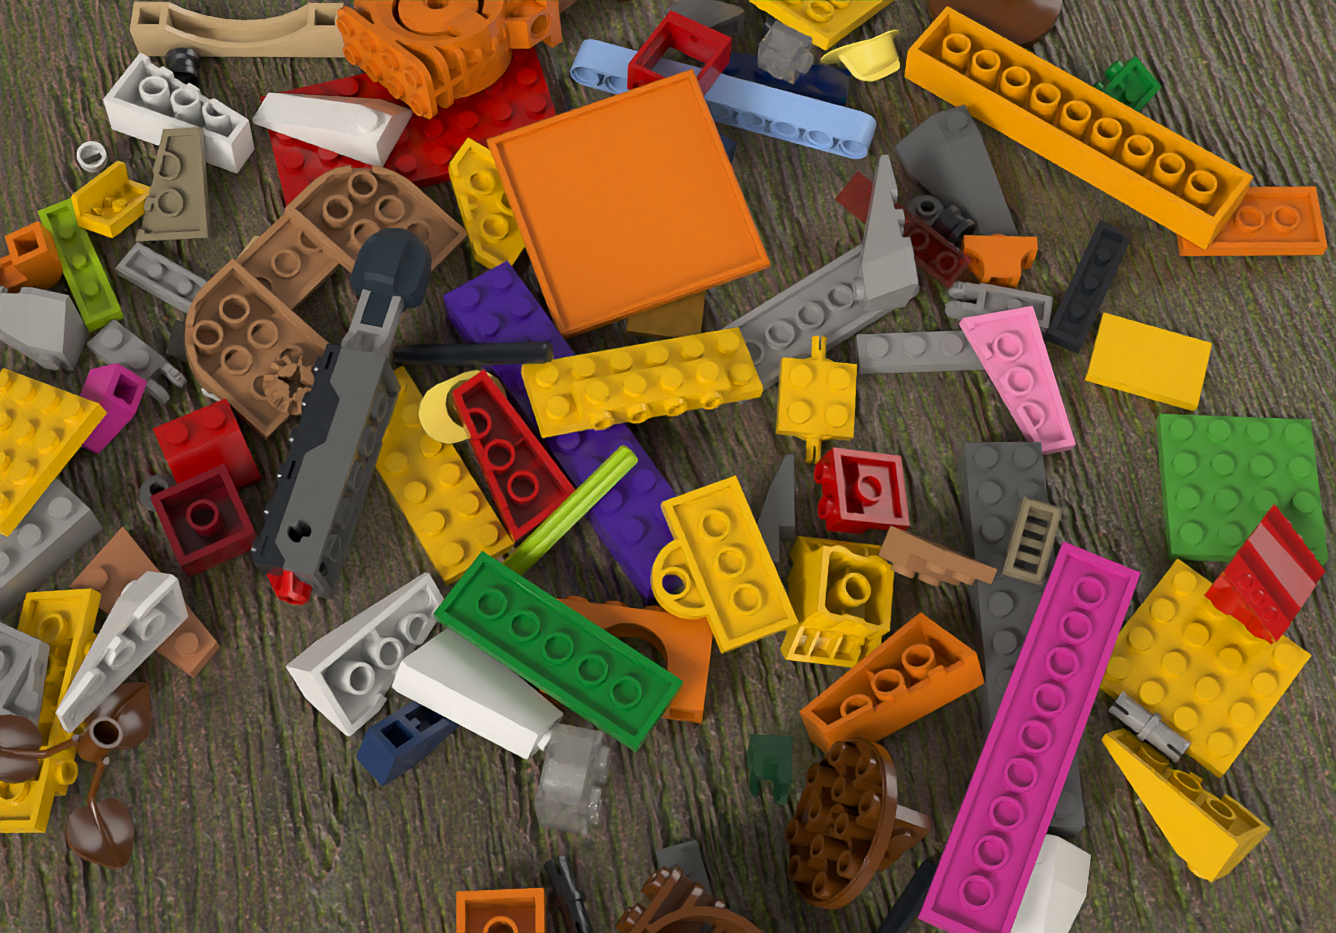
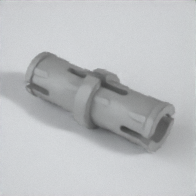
[1108,691,1191,763]

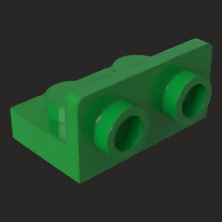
[1092,56,1162,112]

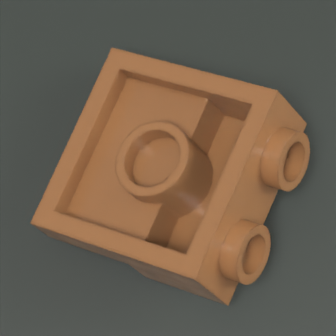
[879,526,997,588]

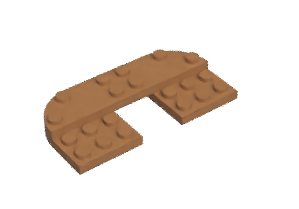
[185,165,468,441]

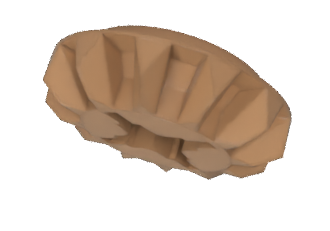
[263,354,315,415]

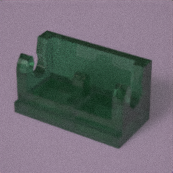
[746,734,793,804]

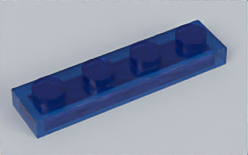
[721,52,851,106]

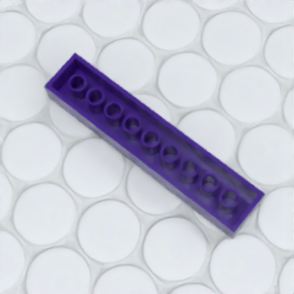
[443,260,684,606]

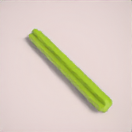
[502,445,638,576]

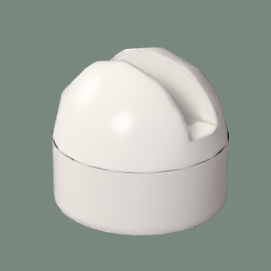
[77,141,108,173]

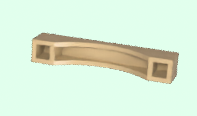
[130,2,345,57]

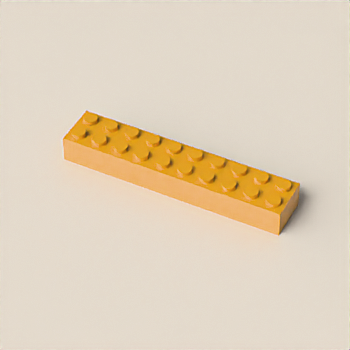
[904,6,1253,250]

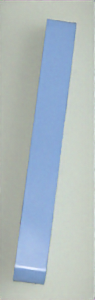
[570,39,877,159]

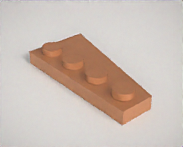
[69,526,220,678]

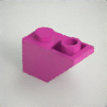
[80,363,147,454]

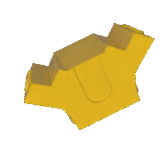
[780,536,894,668]

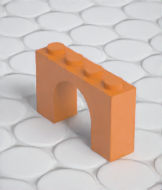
[540,596,713,723]

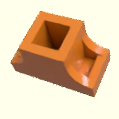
[958,234,1038,289]

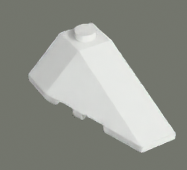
[252,92,412,167]

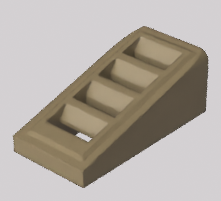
[1001,497,1063,586]

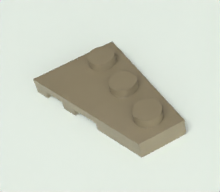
[136,127,211,242]

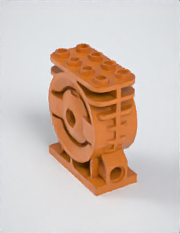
[336,0,563,119]

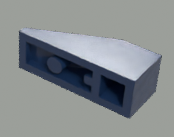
[356,701,460,786]

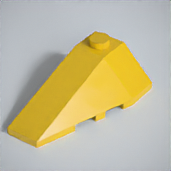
[1101,728,1271,883]

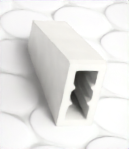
[392,628,564,760]

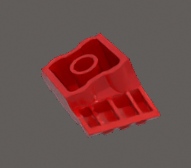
[1204,503,1325,645]

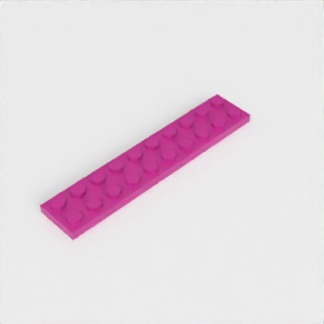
[917,541,1141,933]

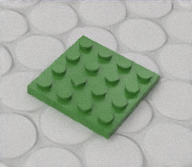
[1156,414,1328,565]

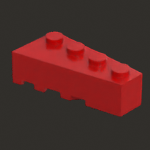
[452,369,575,546]

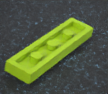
[37,198,125,332]

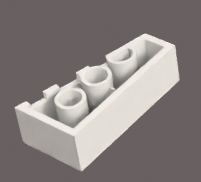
[103,52,255,173]

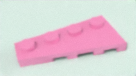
[959,306,1076,455]

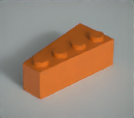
[799,612,985,754]

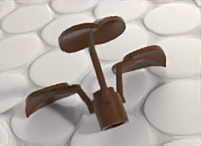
[0,682,151,869]

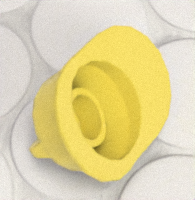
[820,29,900,82]
[418,370,507,444]

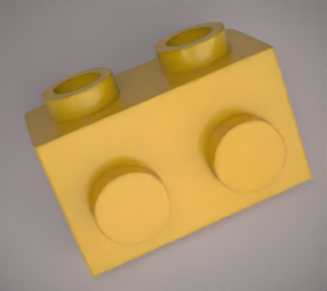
[71,161,151,238]

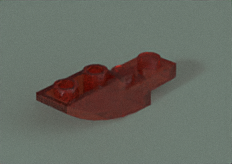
[835,171,972,289]

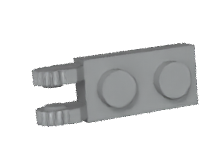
[945,281,1053,335]
[87,319,187,404]

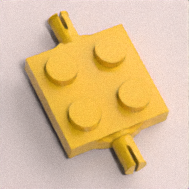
[776,336,857,464]

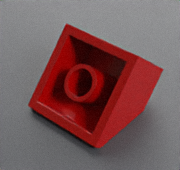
[153,398,262,490]

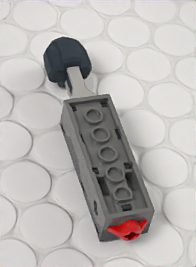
[251,228,432,606]

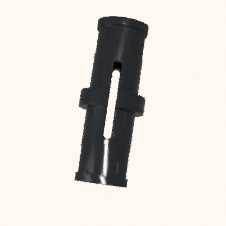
[543,855,595,933]

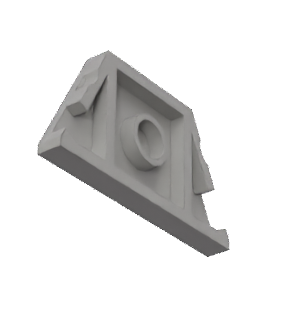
[0,622,50,727]

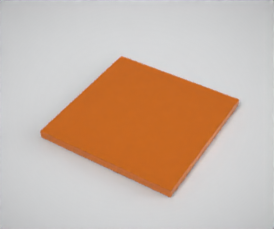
[486,69,770,340]

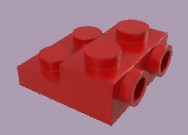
[814,447,910,534]

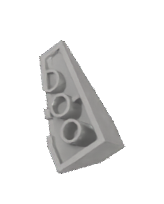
[852,155,919,312]
[0,286,89,371]

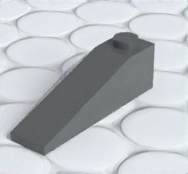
[895,105,1019,237]

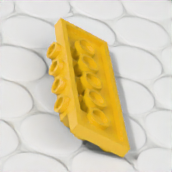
[521,327,763,438]
[0,588,102,833]

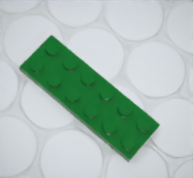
[433,551,684,753]

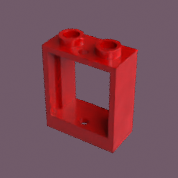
[627,10,732,96]

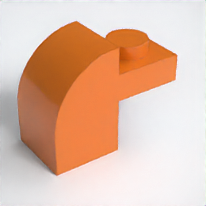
[0,221,63,293]

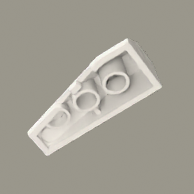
[56,571,189,734]
[286,573,444,736]
[1010,834,1091,933]

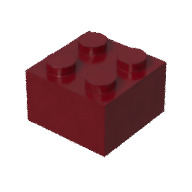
[150,464,259,577]

